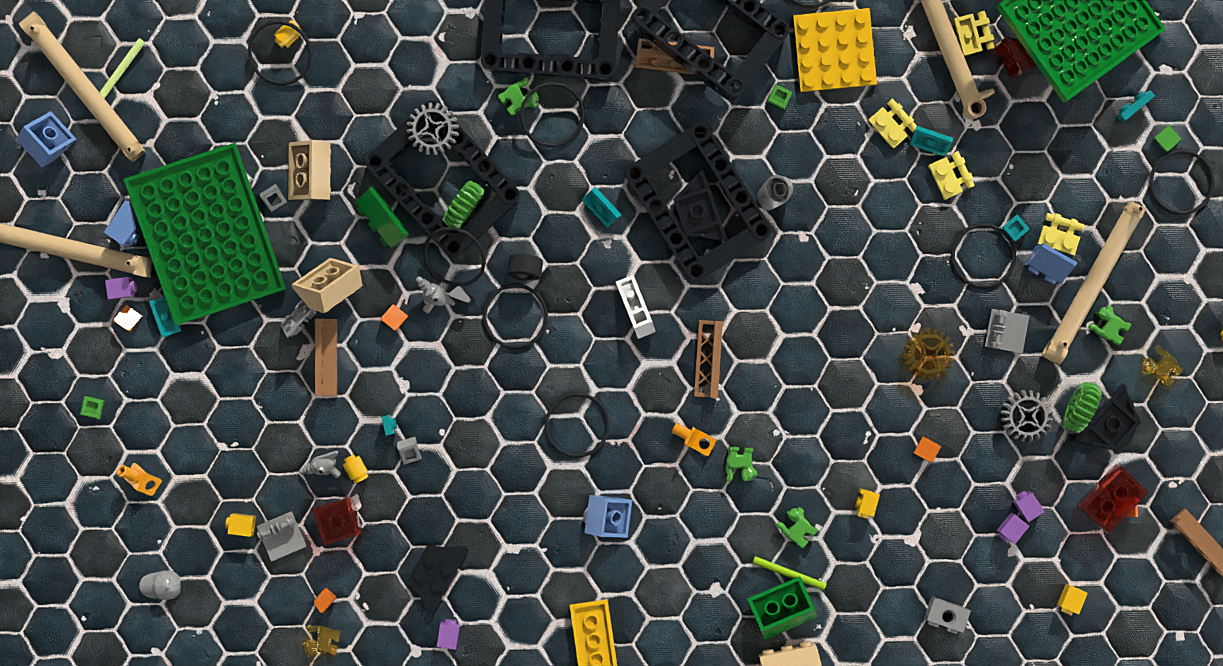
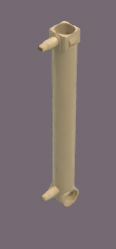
[921,0,995,119]
[19,11,146,162]
[1041,201,1146,366]
[0,223,154,278]

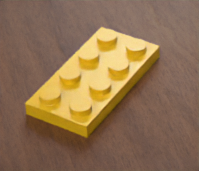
[570,599,617,666]

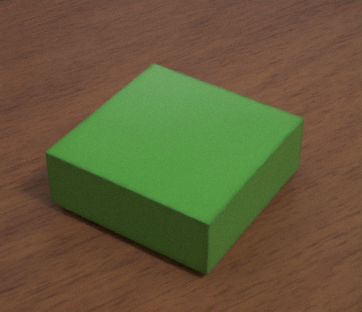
[767,84,793,110]
[1153,125,1182,152]
[80,396,105,419]

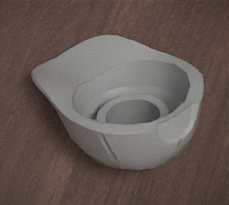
[757,175,793,211]
[139,570,181,600]

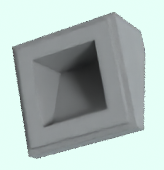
[260,184,287,212]
[447,286,471,303]
[397,437,422,465]

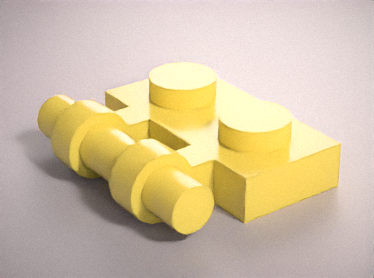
[953,11,995,56]
[868,98,917,149]
[928,151,975,200]
[1037,213,1084,255]

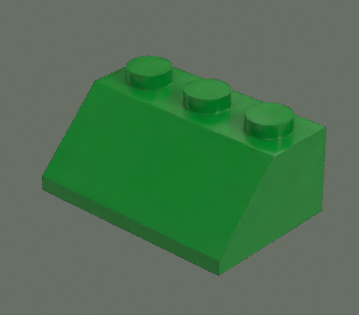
[356,187,411,249]
[747,577,818,640]

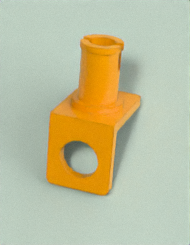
[672,423,717,456]
[117,463,162,496]

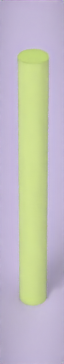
[99,38,145,99]

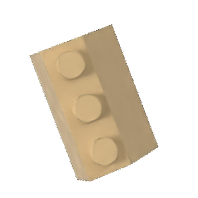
[288,140,331,200]
[292,258,363,313]
[758,641,822,666]

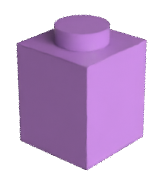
[105,277,137,300]
[1012,491,1045,522]
[997,513,1029,544]
[437,619,460,650]

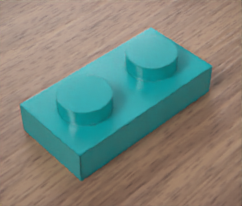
[1116,90,1155,122]
[910,126,953,157]
[582,187,621,228]
[149,296,181,338]

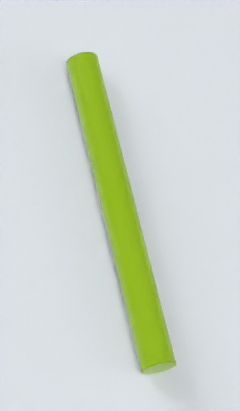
[752,556,827,590]

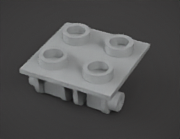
[281,301,316,337]
[985,309,1029,353]
[256,511,307,561]

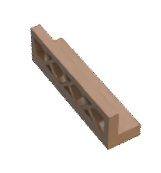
[635,38,715,75]
[315,319,338,396]
[694,320,723,398]
[1170,508,1223,578]

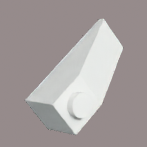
[616,275,656,339]

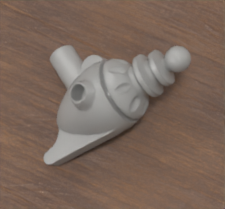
[416,277,455,313]
[299,451,341,478]

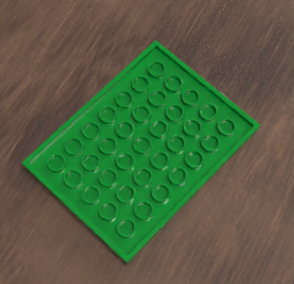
[996,0,1166,103]
[123,142,286,326]

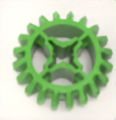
[443,181,484,229]
[1062,382,1102,433]

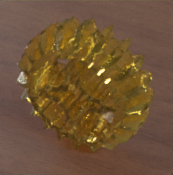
[903,328,955,380]

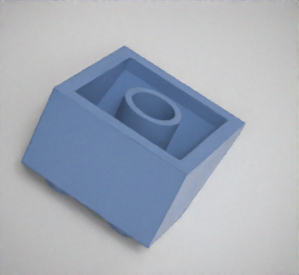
[16,111,77,167]
[104,200,142,247]
[1025,243,1077,285]
[584,495,632,538]

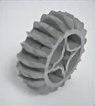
[407,103,459,155]
[1001,390,1053,442]

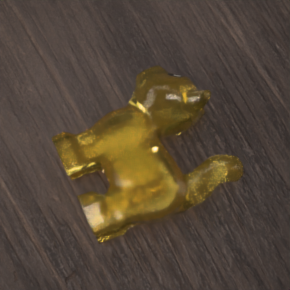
[1142,345,1183,386]
[303,625,341,657]

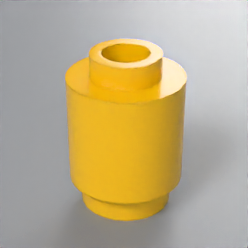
[274,20,302,48]
[343,454,369,484]

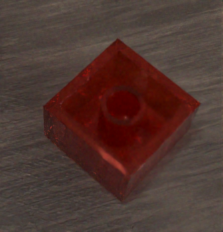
[312,496,363,546]

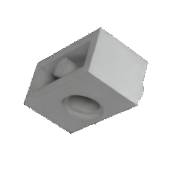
[924,596,971,634]

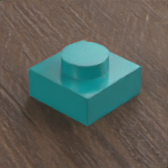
[1001,215,1029,242]
[381,414,397,435]

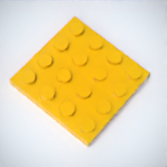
[793,8,877,92]

